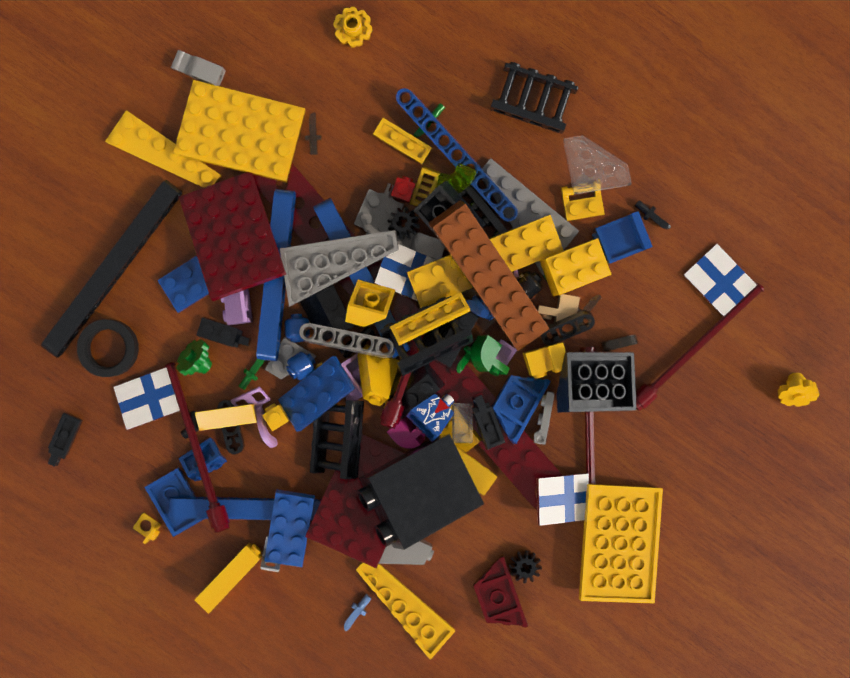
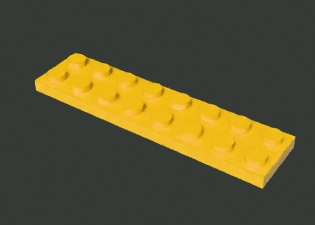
[406,215,564,308]

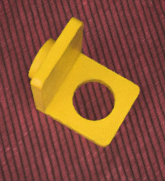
[133,513,162,544]

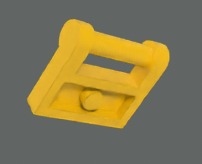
[561,181,605,221]

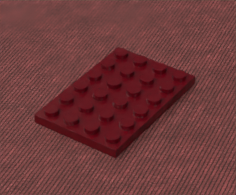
[179,172,287,301]
[305,434,405,569]

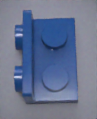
[179,437,227,481]

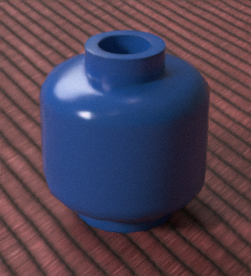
[284,314,310,342]
[286,352,316,380]

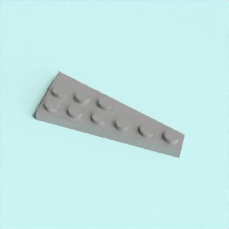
[482,159,579,276]
[280,230,399,307]

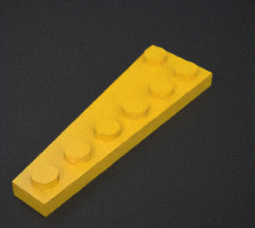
[105,110,222,188]
[356,563,455,660]

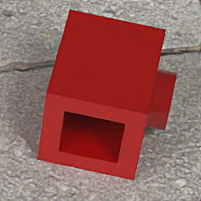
[391,176,416,205]

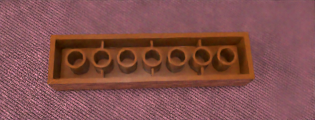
[428,200,550,351]

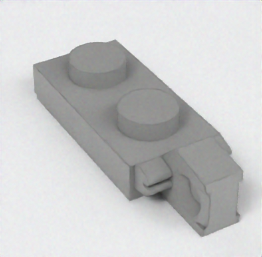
[534,391,555,445]

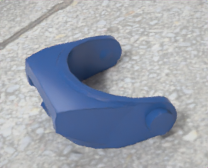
[466,295,494,320]

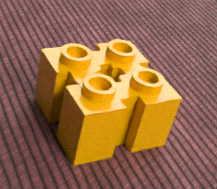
[522,342,566,379]

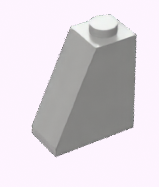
[379,539,434,565]

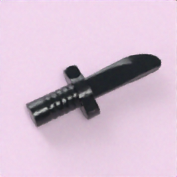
[635,200,671,229]

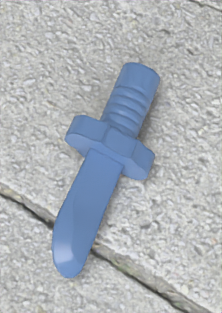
[344,594,372,631]

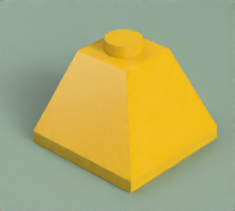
[345,280,395,327]

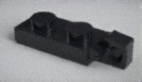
[196,317,251,348]
[472,395,505,450]
[48,412,83,467]

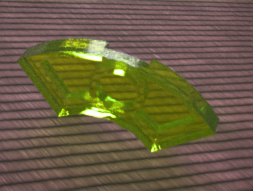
[437,163,476,193]

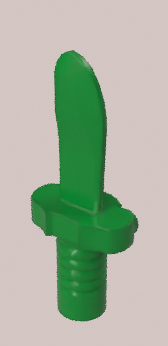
[414,103,445,137]
[456,340,476,373]
[238,359,265,390]

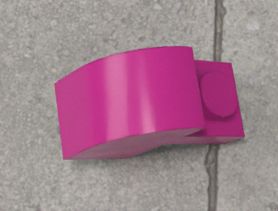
[387,416,425,448]

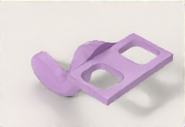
[231,386,278,448]

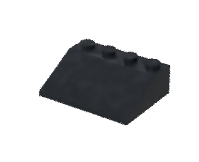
[557,352,636,413]

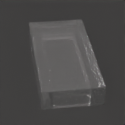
[452,403,473,443]

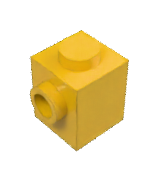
[262,403,290,431]

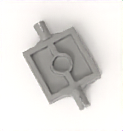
[354,183,404,235]

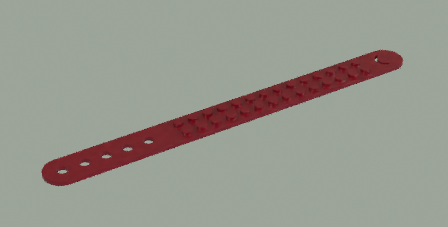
[245,163,563,510]

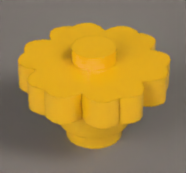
[333,7,372,48]
[778,373,819,407]

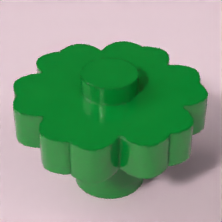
[176,339,212,376]

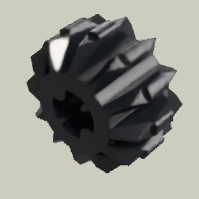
[387,207,420,240]
[509,550,542,583]

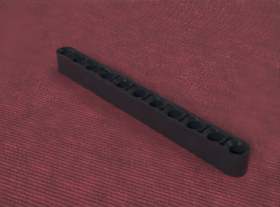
[41,180,182,358]

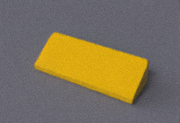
[195,404,257,431]

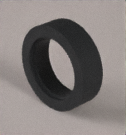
[77,319,139,377]

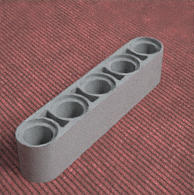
[299,323,395,358]

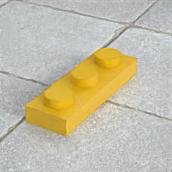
[373,118,432,165]

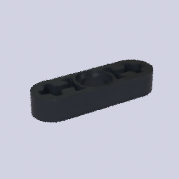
[541,310,595,345]
[217,399,245,454]

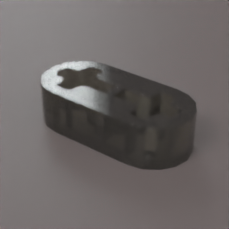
[600,334,638,352]

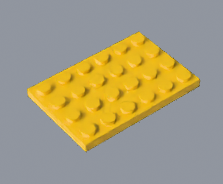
[173,80,306,183]
[579,484,663,603]

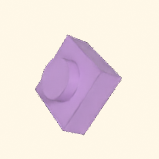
[496,339,517,366]

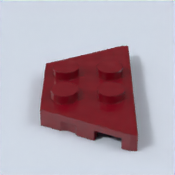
[473,556,528,628]

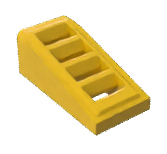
[410,166,441,206]

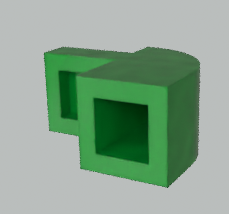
[471,335,510,376]

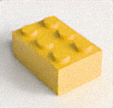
[540,238,612,296]

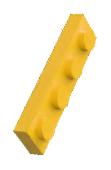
[390,292,470,346]

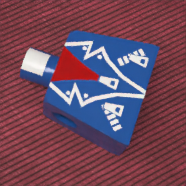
[406,394,454,442]

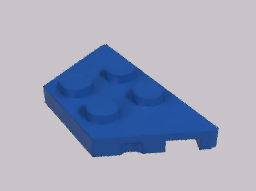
[492,375,551,444]

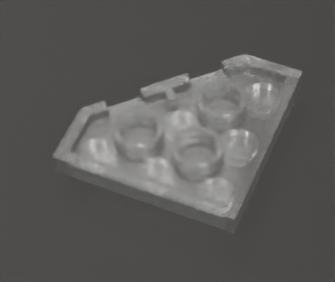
[563,135,632,195]

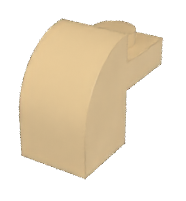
[537,294,580,323]

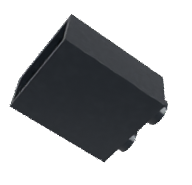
[357,434,484,550]

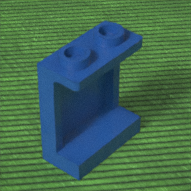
[592,211,653,264]

